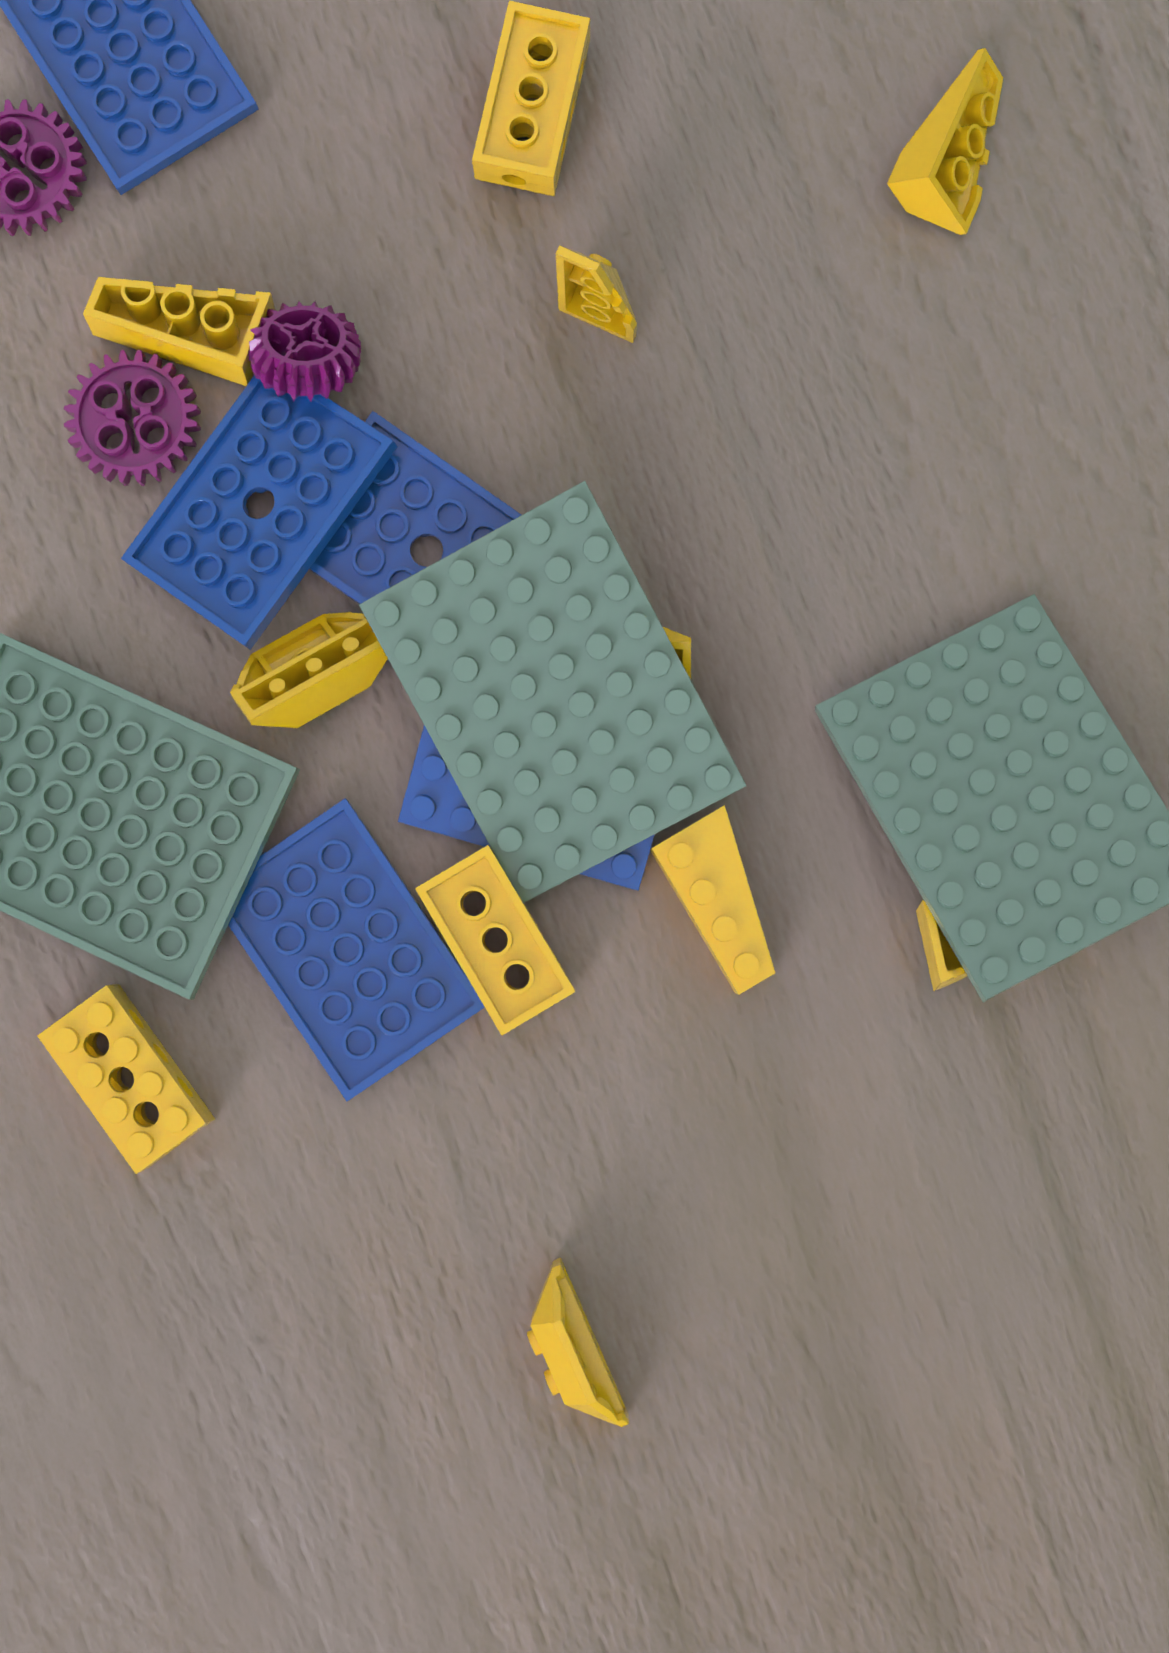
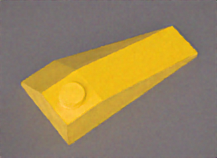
[887,48,1003,235]
[556,245,637,343]

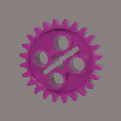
[0,99,87,236]
[64,350,201,486]

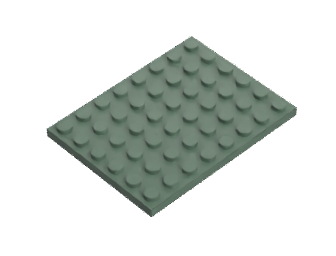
[359,481,746,903]
[815,594,1169,1002]
[0,633,300,1000]

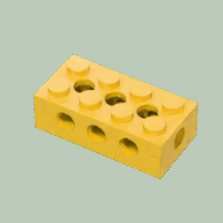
[472,0,590,197]
[415,845,576,1035]
[37,984,215,1174]

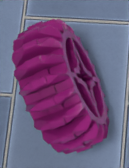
[248,300,361,401]

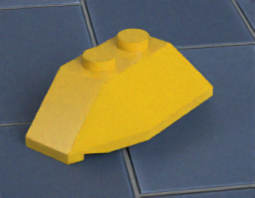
[230,612,388,728]
[527,1258,629,1427]

